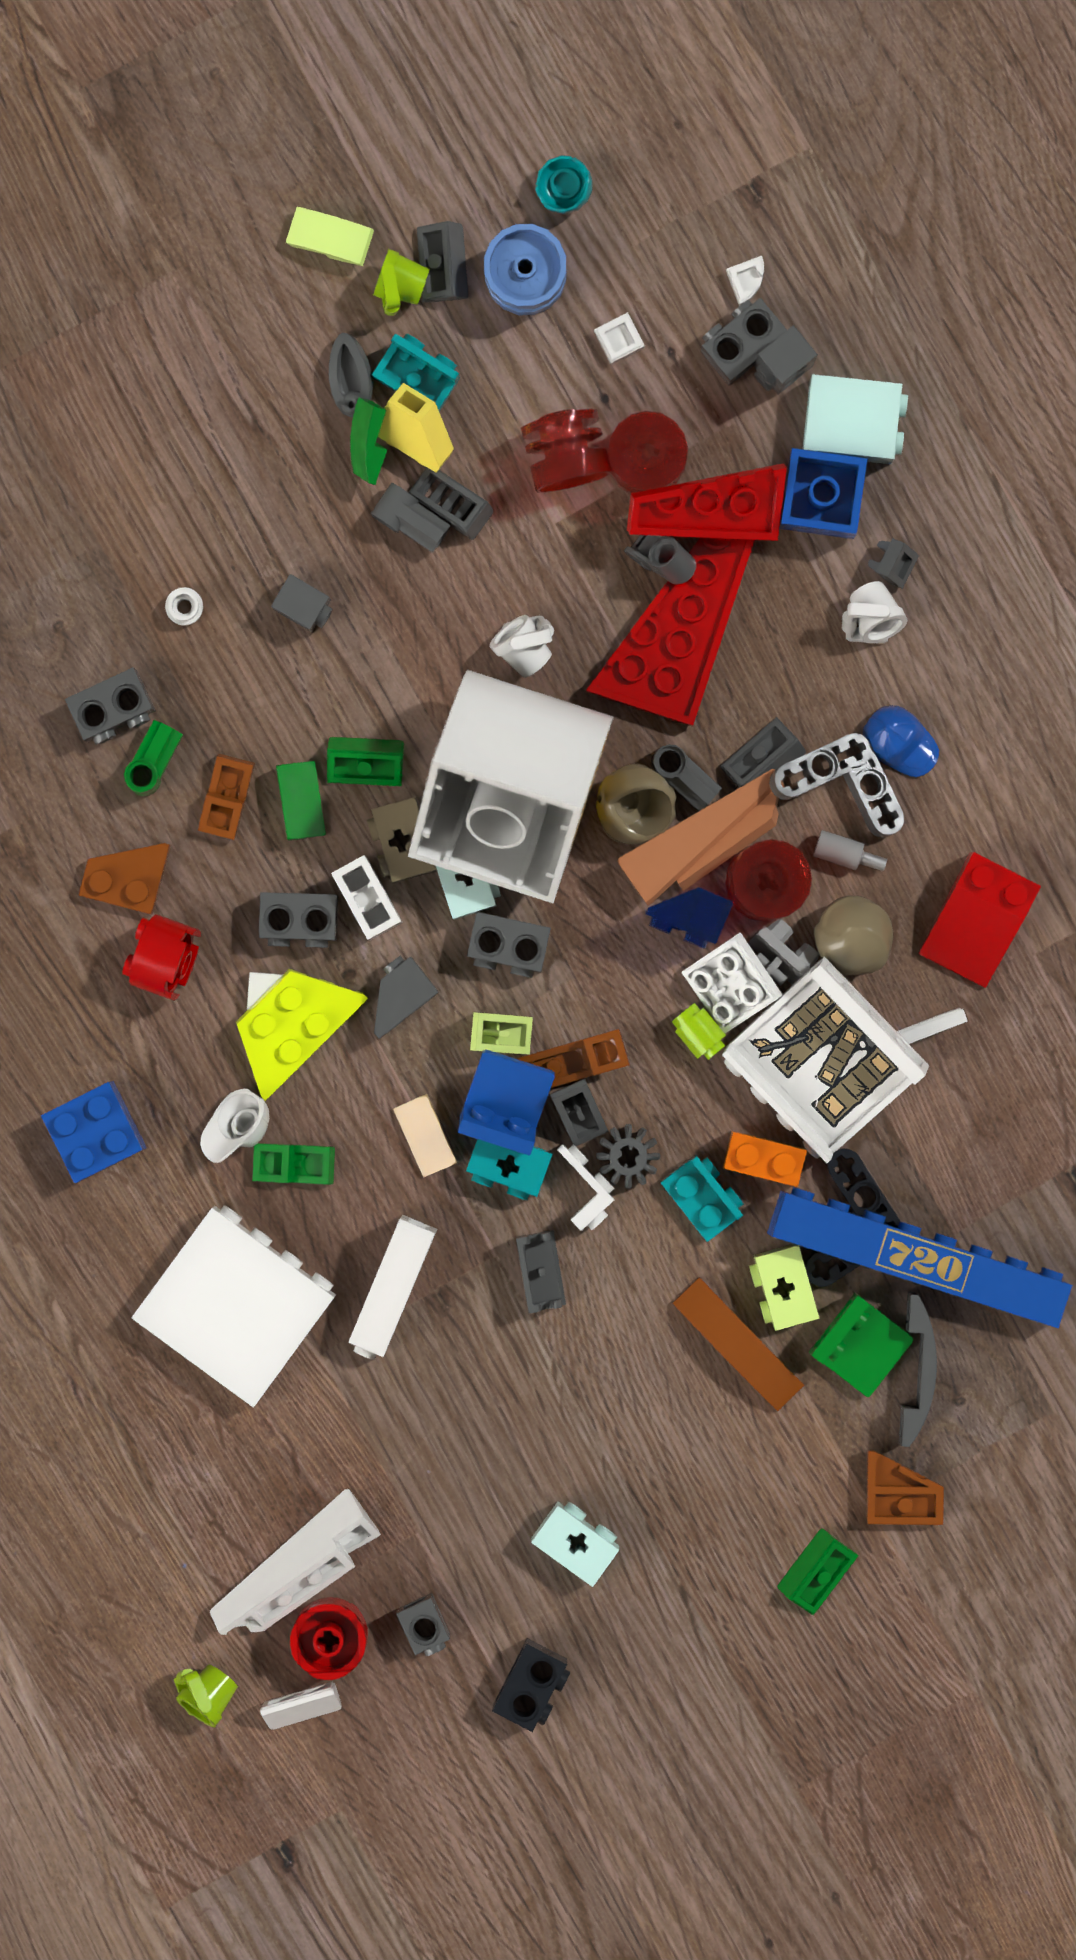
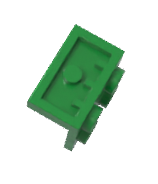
[809,1292,913,1397]

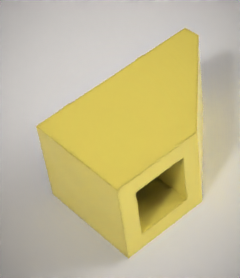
[378,383,454,473]

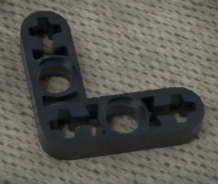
[805,1148,900,1287]

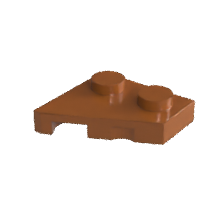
[79,843,171,915]
[867,1450,944,1525]

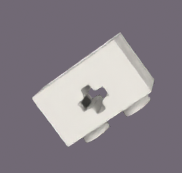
[331,855,403,941]

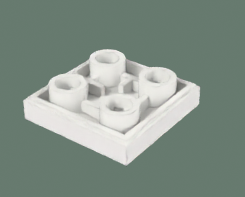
[682,932,783,1033]

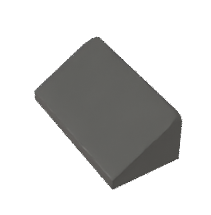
[417,221,468,303]
[720,717,806,788]

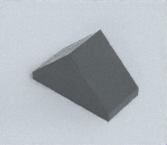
[550,1078,609,1146]

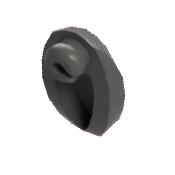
[329,333,373,417]

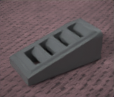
[408,467,494,540]

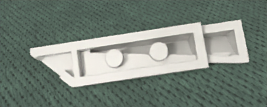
[210,1489,381,1635]

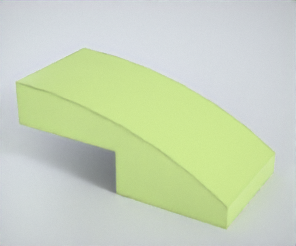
[286,207,374,266]

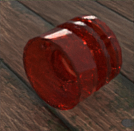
[521,409,612,493]
[607,411,688,495]
[725,839,812,922]

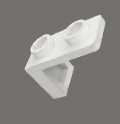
[557,1144,615,1231]

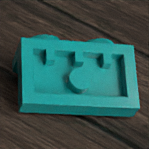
[660,1155,744,1242]

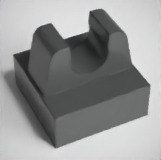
[868,538,919,589]

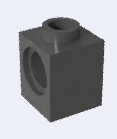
[271,574,333,633]
[396,1593,451,1656]

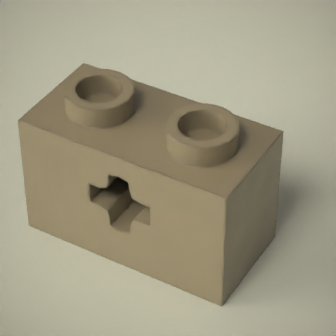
[367,797,437,883]

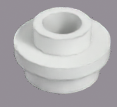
[165,587,203,626]

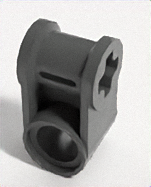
[624,535,696,585]

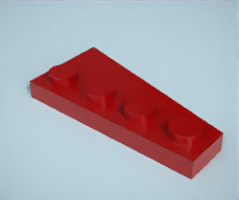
[627,463,787,541]

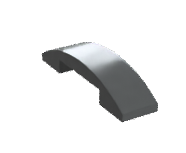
[899,1292,937,1447]

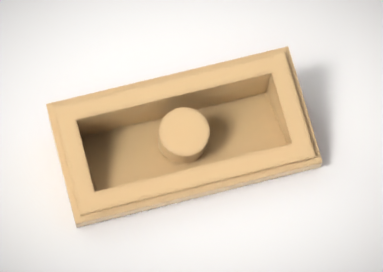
[393,1093,458,1177]

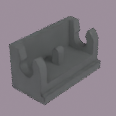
[516,1230,566,1314]

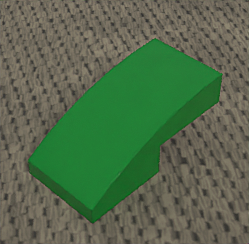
[350,397,387,485]
[252,1143,335,1185]

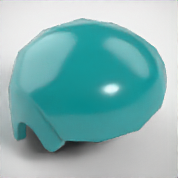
[535,155,592,214]

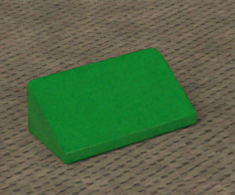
[327,737,404,786]
[276,761,326,841]
[777,1528,859,1616]

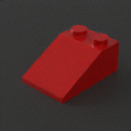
[918,852,1041,988]

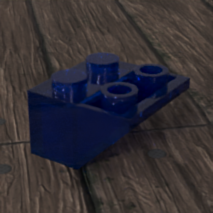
[644,887,734,949]

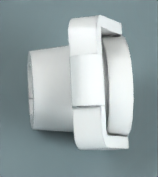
[842,581,908,644]
[490,615,554,678]

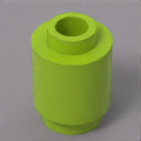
[672,1003,726,1060]

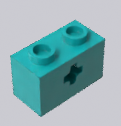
[466,1139,553,1201]

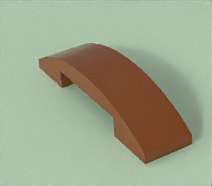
[475,1029,630,1088]
[673,1277,804,1411]

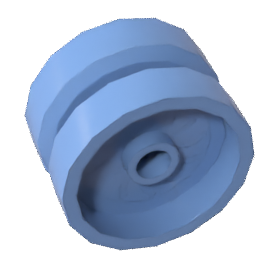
[484,224,566,315]

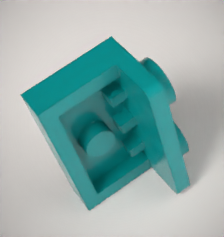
[372,333,460,412]

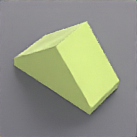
[470,1012,533,1055]

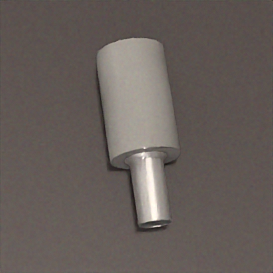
[813,830,887,871]

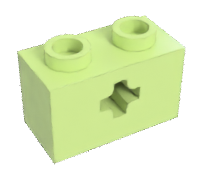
[749,1244,819,1331]

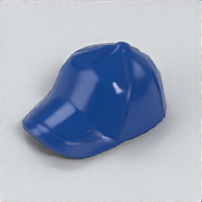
[863,705,939,777]

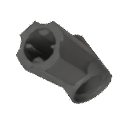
[370,483,451,553]
[651,744,722,812]

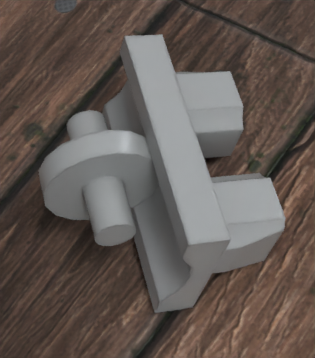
[748,919,820,986]

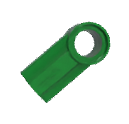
[124,720,183,796]

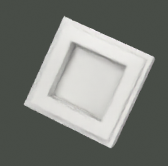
[594,312,645,365]

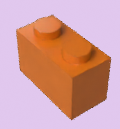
[722,1130,807,1187]

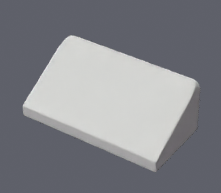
[260,1681,342,1729]

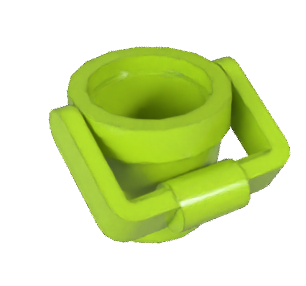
[373,249,430,316]
[174,1664,238,1728]

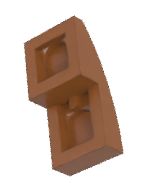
[198,754,255,840]

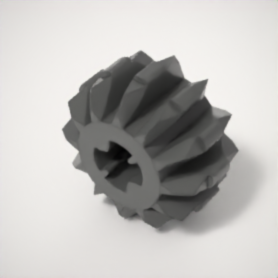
[596,1124,661,1188]

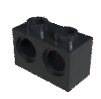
[492,1638,570,1732]

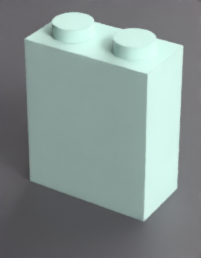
[802,374,908,464]

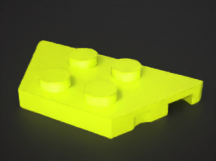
[236,969,368,1101]

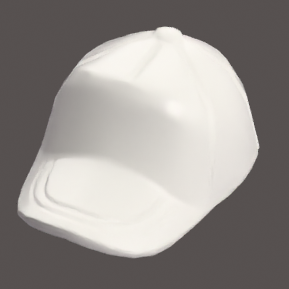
[200,1089,269,1163]

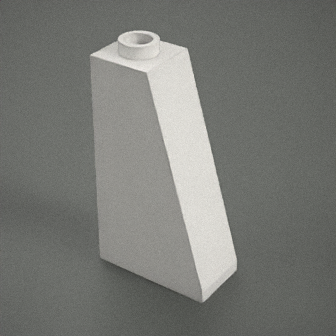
[349,1215,437,1360]

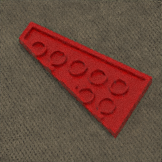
[585,538,754,727]

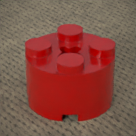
[122,914,201,1001]
[290,1597,368,1680]

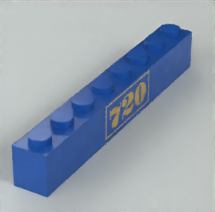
[767,1187,1072,1328]

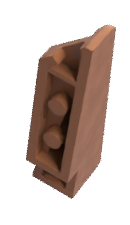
[617,769,786,906]

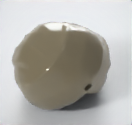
[596,764,676,844]
[814,895,893,975]

